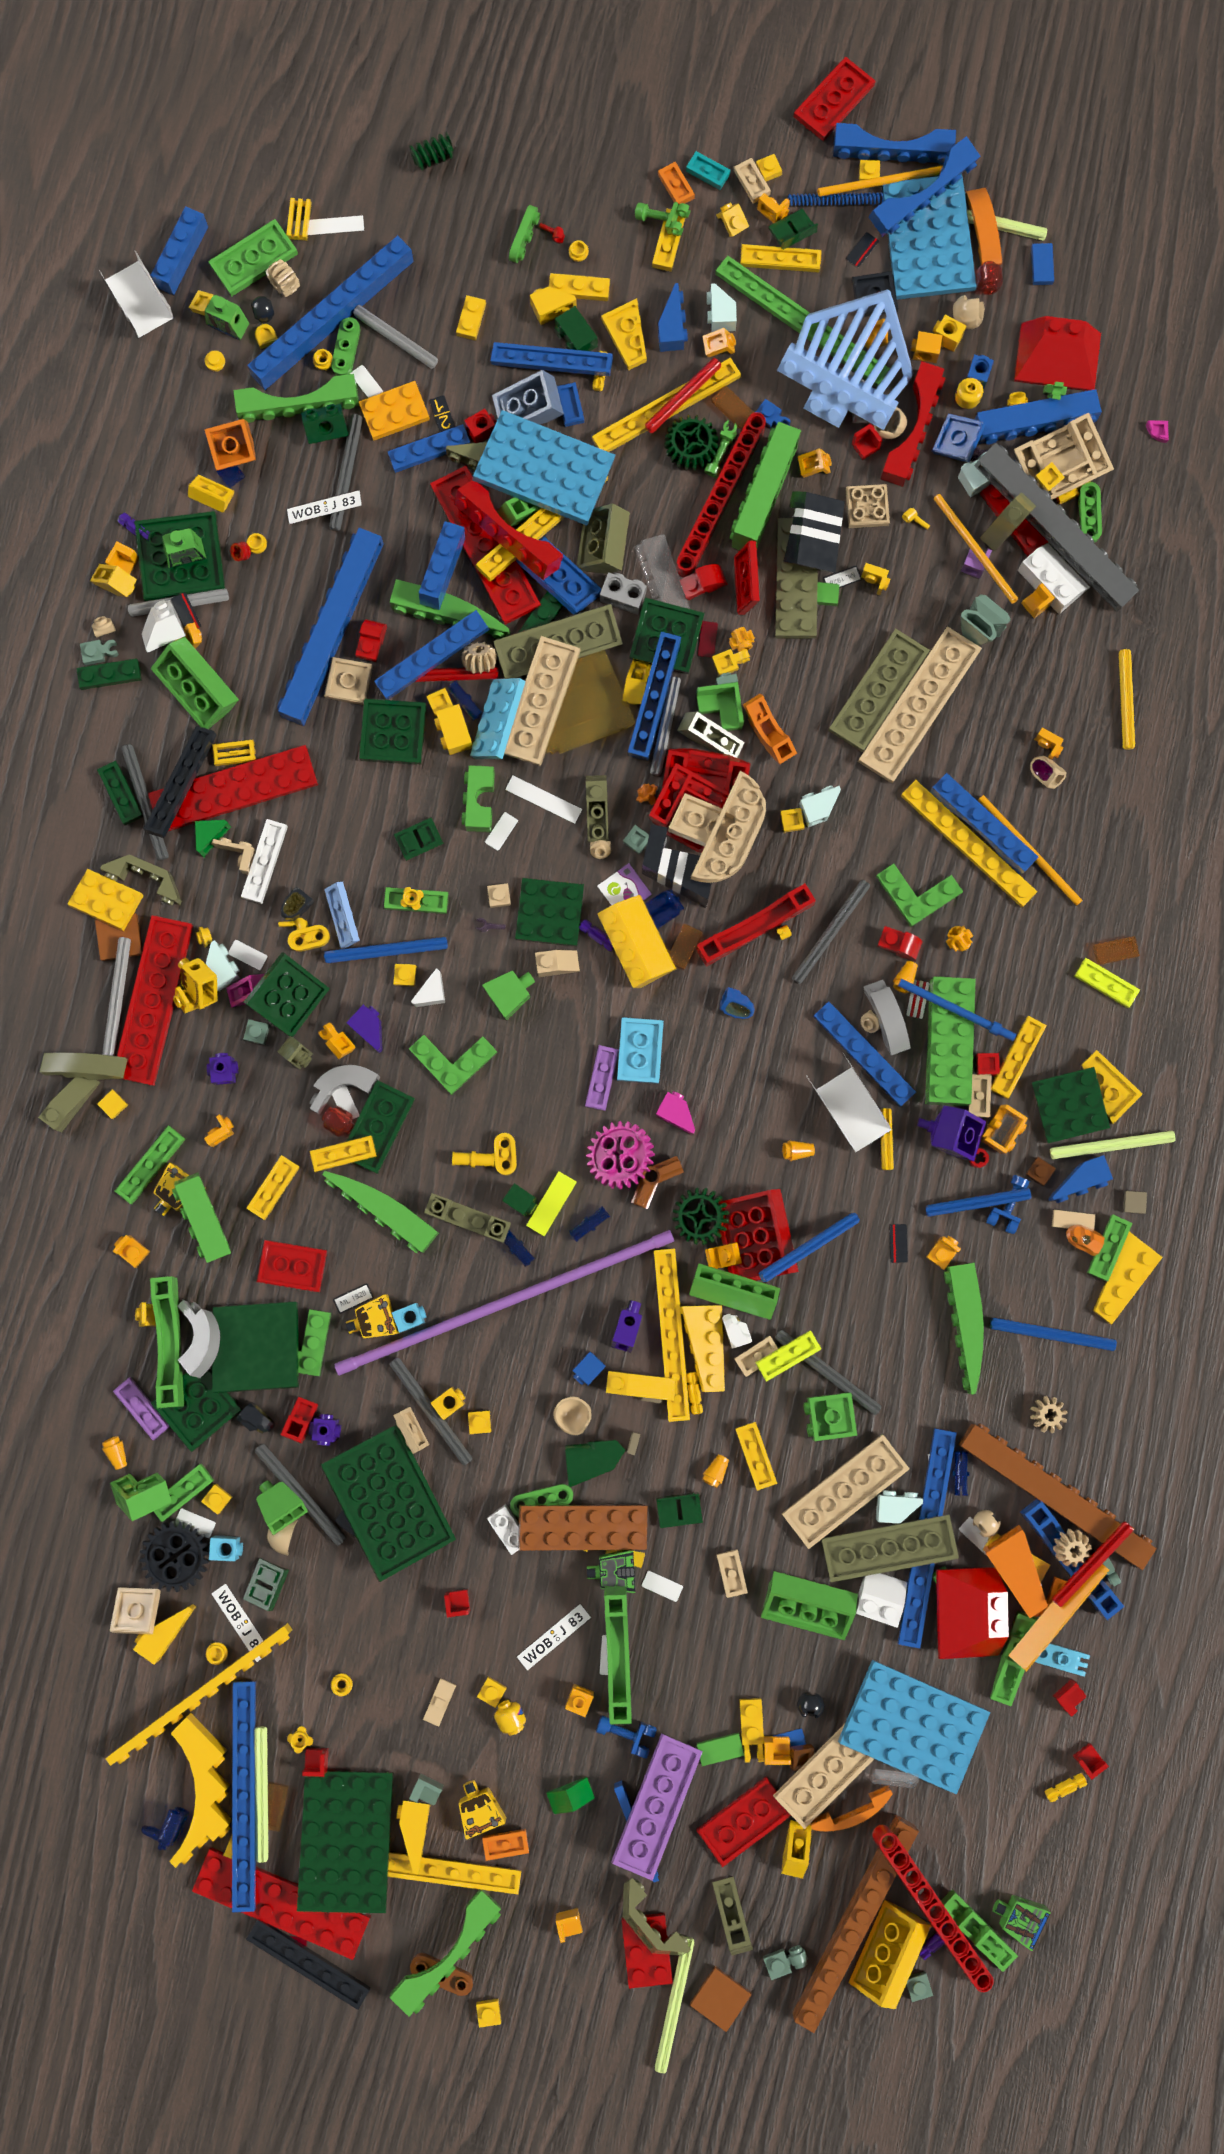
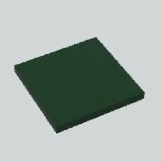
[134,511,225,601]
[212,1302,299,1393]

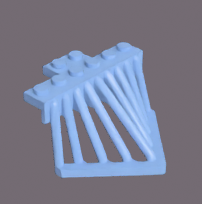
[777,290,914,430]

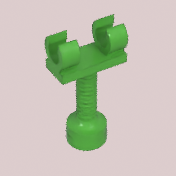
[635,202,691,236]
[704,420,737,478]

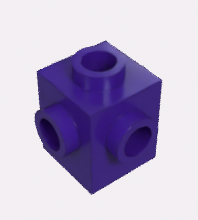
[207,1053,238,1085]
[309,1414,341,1446]

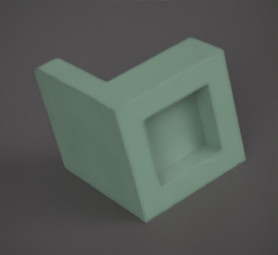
[409,1774,444,1805]

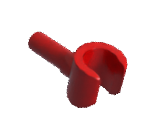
[539,223,565,244]

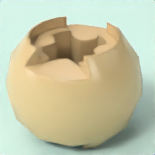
[973,1510,1000,1537]

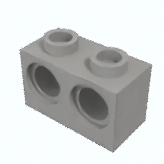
[600,572,647,615]

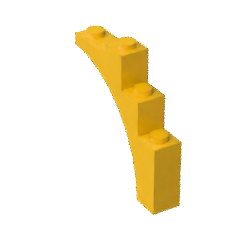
[169,1713,232,1868]

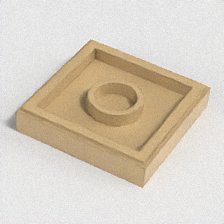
[324,657,373,705]
[110,1588,161,1634]

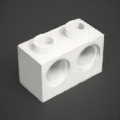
[487,1504,519,1555]

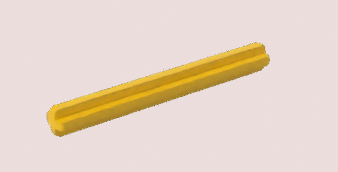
[1119,649,1135,750]

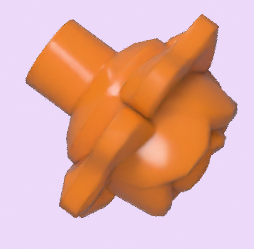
[636,784,658,805]

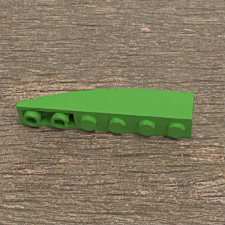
[390,579,510,639]
[322,1171,439,1253]
[944,1263,984,1395]

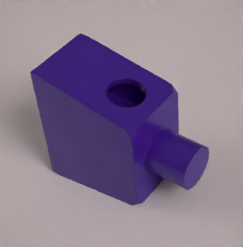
[611,1300,642,1353]

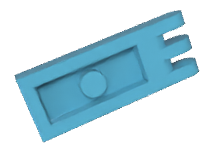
[1035,1643,1090,1677]

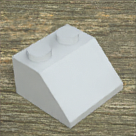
[142,600,185,653]
[856,1573,908,1628]

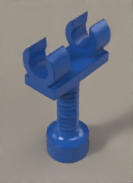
[986,1175,1030,1234]
[596,1715,657,1758]

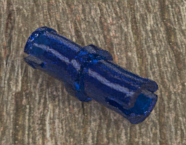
[447,681,483,721]
[569,1206,611,1242]
[504,1230,535,1267]
[952,1452,970,1496]

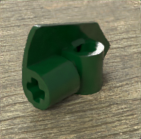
[565,1440,626,1487]

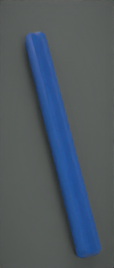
[324,937,448,963]
[759,1213,860,1282]
[990,1318,1117,1351]

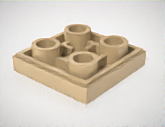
[845,484,890,528]

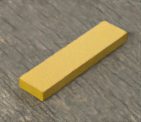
[740,244,821,272]
[991,1016,1047,1099]

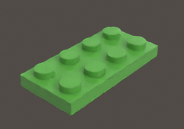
[208,219,298,297]

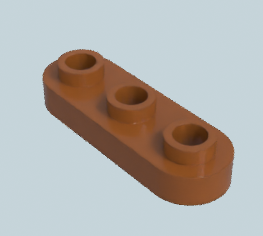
[410,1953,473,1996]

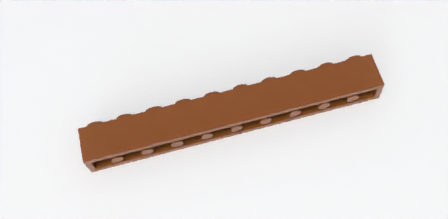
[958,1423,1157,1570]
[792,1814,919,2033]

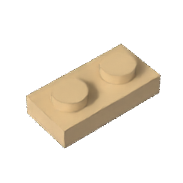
[734,158,771,204]
[968,1074,991,1118]
[734,1336,778,1377]
[393,1407,429,1454]
[716,1549,748,1598]

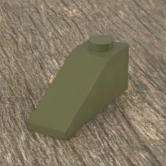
[980,492,1036,552]
[677,711,745,758]
[38,1077,100,1132]
[712,1877,753,1956]

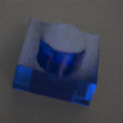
[216,466,245,488]

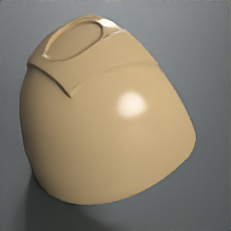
[554,1397,591,1435]
[267,1519,298,1556]

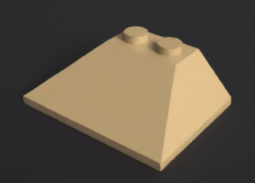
[1014,413,1114,500]

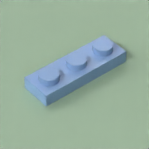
[324,882,360,948]

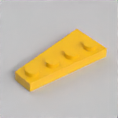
[1093,1232,1163,1324]
[679,1305,725,1392]

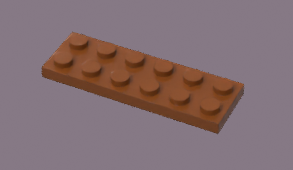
[518,1505,648,1551]

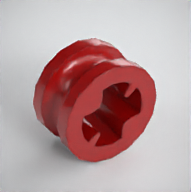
[230,542,251,561]
[969,1148,989,1168]

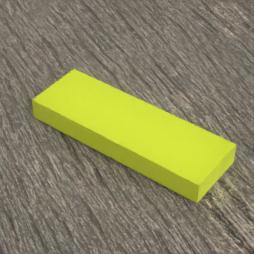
[1074,958,1140,1008]
[526,1172,577,1237]
[755,1330,821,1382]

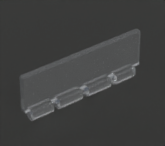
[635,534,690,609]

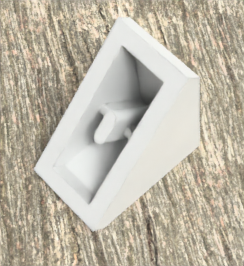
[411,968,445,1007]

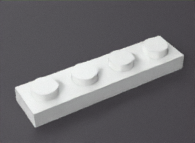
[241,819,288,904]

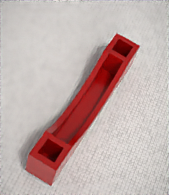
[880,361,945,487]
[454,480,563,580]
[696,883,816,967]

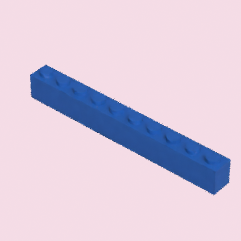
[247,235,414,390]
[277,528,384,726]

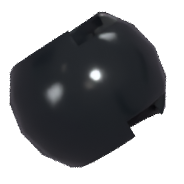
[251,296,274,323]
[797,1693,825,1718]

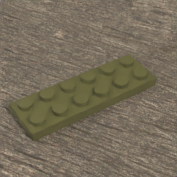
[775,518,818,638]
[493,604,622,679]
[828,629,930,752]
[822,1514,959,1582]

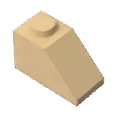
[535,950,580,977]

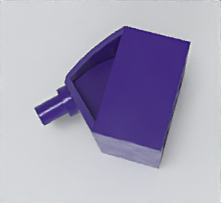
[917,1105,986,1161]

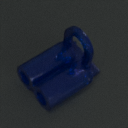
[645,889,685,929]
[141,1807,189,1851]

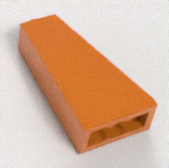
[983,1525,1048,1618]

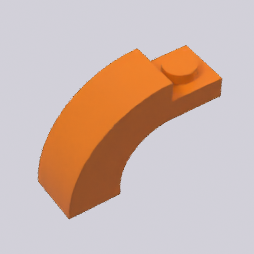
[743,694,797,764]

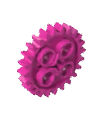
[586,1121,655,1189]

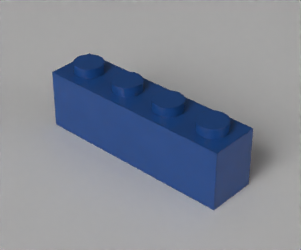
[150,206,208,295]
[419,521,465,610]

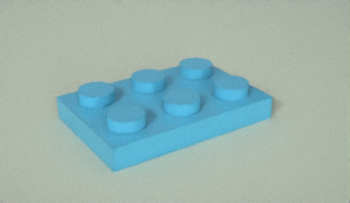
[617,1018,664,1084]

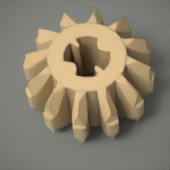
[266,259,300,297]
[462,641,497,674]
[1030,1396,1067,1433]
[1053,1528,1092,1567]

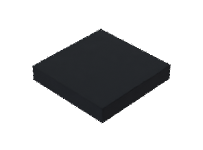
[852,271,899,317]

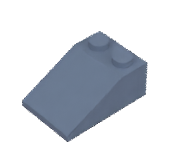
[492,370,564,424]

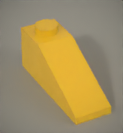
[606,1371,676,1401]
[133,1604,196,1665]
[397,1801,430,1875]

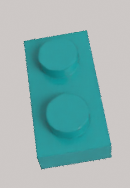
[686,151,730,190]

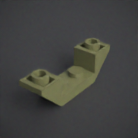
[100,854,182,906]
[424,1193,511,1243]
[623,1878,691,1955]

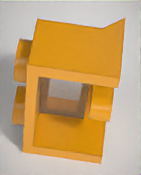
[980,1104,1028,1154]

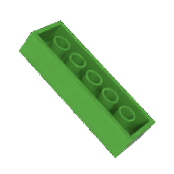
[730,422,801,550]
[925,977,976,1107]

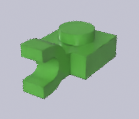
[1043,382,1067,400]

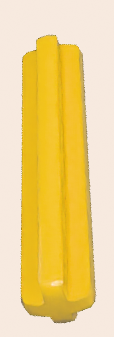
[880,1108,894,1170]

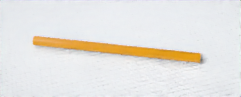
[817,166,943,197]
[934,494,1018,604]
[978,795,1083,906]

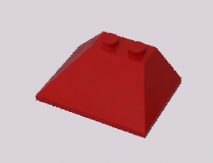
[1014,316,1101,391]
[662,748,751,793]
[648,763,730,853]
[936,1567,1009,1659]

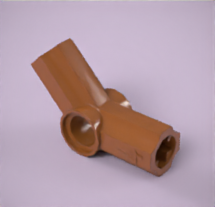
[631,1156,684,1209]

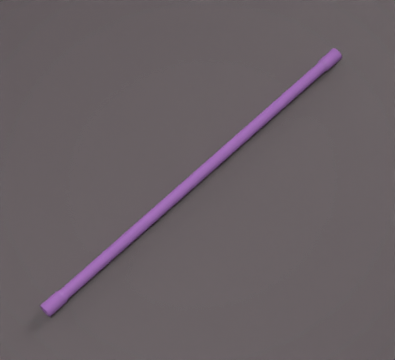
[334,1230,674,1376]

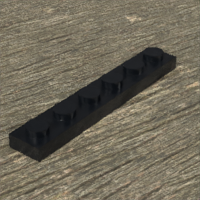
[143,726,217,838]
[246,1919,371,2010]

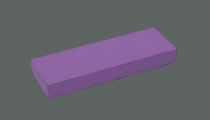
[585,1045,619,1111]
[113,1377,170,1440]

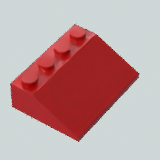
[715,1189,799,1281]

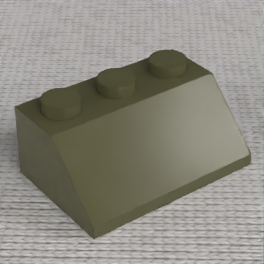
[577,503,630,574]

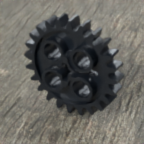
[139,1520,211,1592]

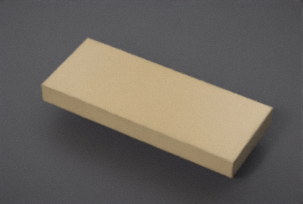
[1052,1210,1095,1230]
[423,1678,456,1727]

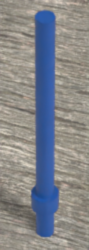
[898,978,1017,1041]

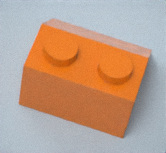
[204,419,256,471]

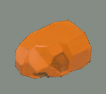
[1066,1225,1105,1256]

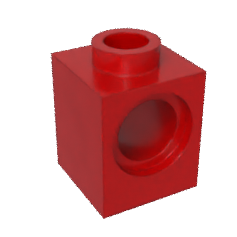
[464,409,497,443]

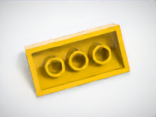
[597,895,676,988]
[848,1900,931,2009]

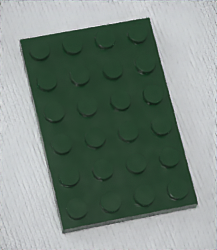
[320,1424,456,1582]
[297,1771,393,1913]

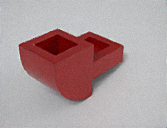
[679,564,727,600]
[355,619,387,662]
[877,926,923,962]
[281,1397,318,1444]

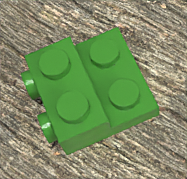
[804,1392,857,1441]

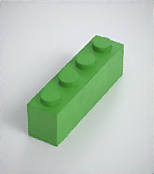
[172,1172,231,1263]
[689,1263,780,1320]

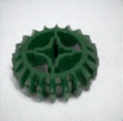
[664,414,719,471]
[672,1188,730,1245]

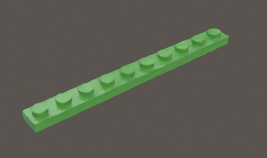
[715,255,890,387]

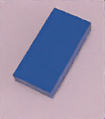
[1031,243,1054,285]
[557,382,585,427]

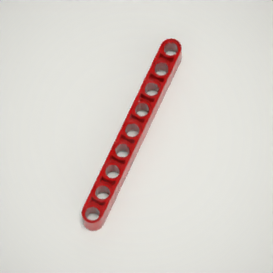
[676,412,766,578]
[872,1825,993,1992]

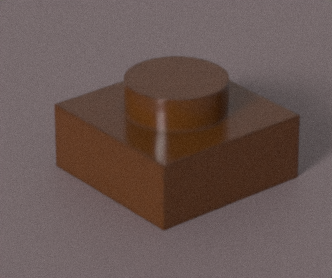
[1025,1157,1056,1186]
[790,1744,814,1771]

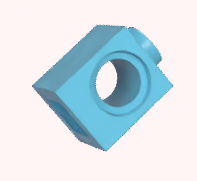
[392,1303,427,1333]
[209,1536,243,1561]

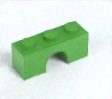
[462,766,495,832]

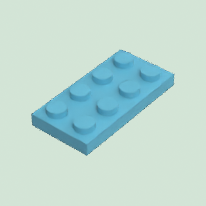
[470,678,526,759]

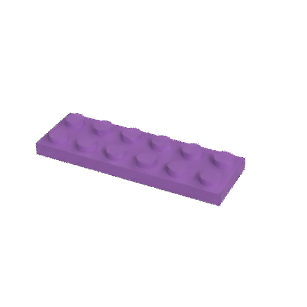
[611,1733,703,1881]

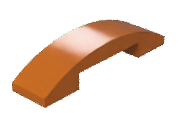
[965,188,1002,268]
[810,1785,892,1831]

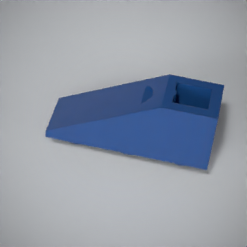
[658,283,688,352]
[1048,1155,1113,1203]

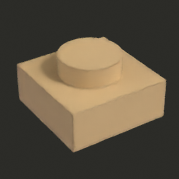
[487,883,511,908]

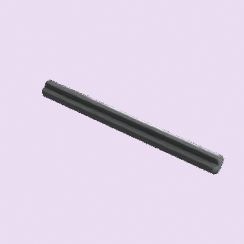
[329,414,362,531]
[121,744,169,861]
[792,880,870,984]
[775,1330,882,1415]
[390,1358,472,1465]
[255,1444,346,1546]

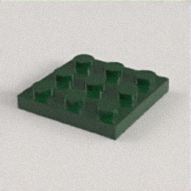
[629,598,705,674]
[359,699,426,765]
[515,878,584,947]
[244,952,330,1037]
[1031,1067,1110,1143]
[151,1369,242,1452]

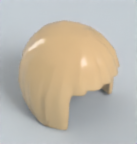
[953,295,985,329]
[874,407,907,439]

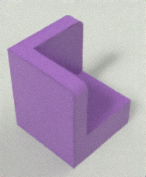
[961,549,992,579]

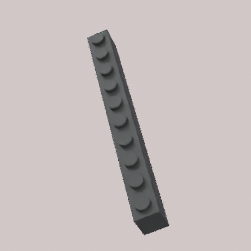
[974,443,1139,612]

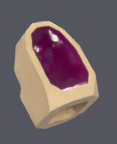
[1030,756,1066,789]

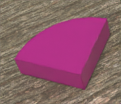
[1146,421,1169,443]

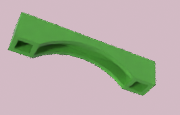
[233,374,359,423]
[150,1276,184,1408]
[604,1586,632,1724]
[390,1889,501,2017]

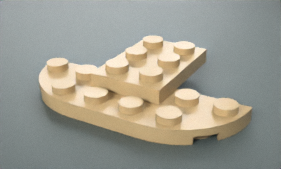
[668,771,766,883]

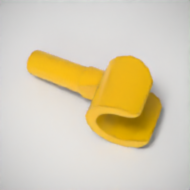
[902,508,930,530]
[278,918,308,930]
[776,925,792,941]

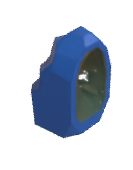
[719,987,755,1019]

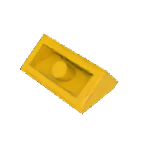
[188,474,234,513]

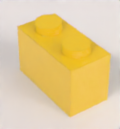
[434,704,472,755]

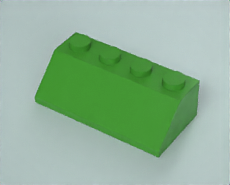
[151,637,239,729]
[761,1571,858,1640]

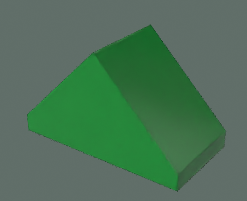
[195,820,231,857]
[546,1777,595,1814]

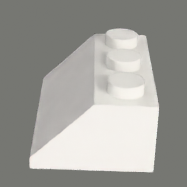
[1018,543,1089,614]

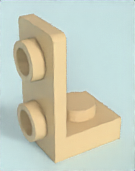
[212,837,256,875]

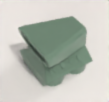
[960,594,1010,646]

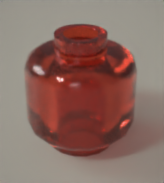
[976,261,1003,295]
[322,1105,354,1137]

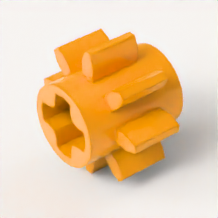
[729,627,755,652]
[946,926,973,952]

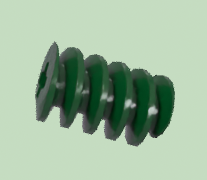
[409,132,453,171]

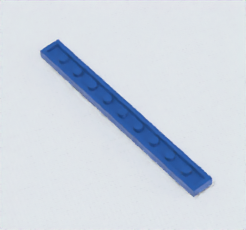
[898,1428,956,1649]
[232,1681,256,1912]

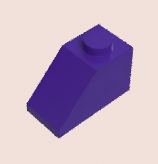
[347,1004,382,1053]

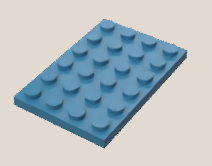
[882,174,976,300]
[472,410,615,525]
[838,1659,990,1794]

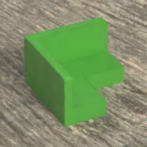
[696,682,744,731]
[110,1473,171,1521]

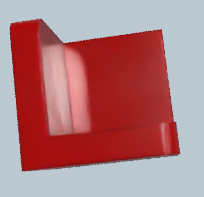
[852,423,882,460]
[974,1053,1000,1076]
[444,1589,470,1618]
[1052,1679,1086,1717]
[1073,1743,1109,1780]
[302,1748,329,1777]

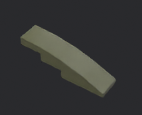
[40,1053,127,1080]

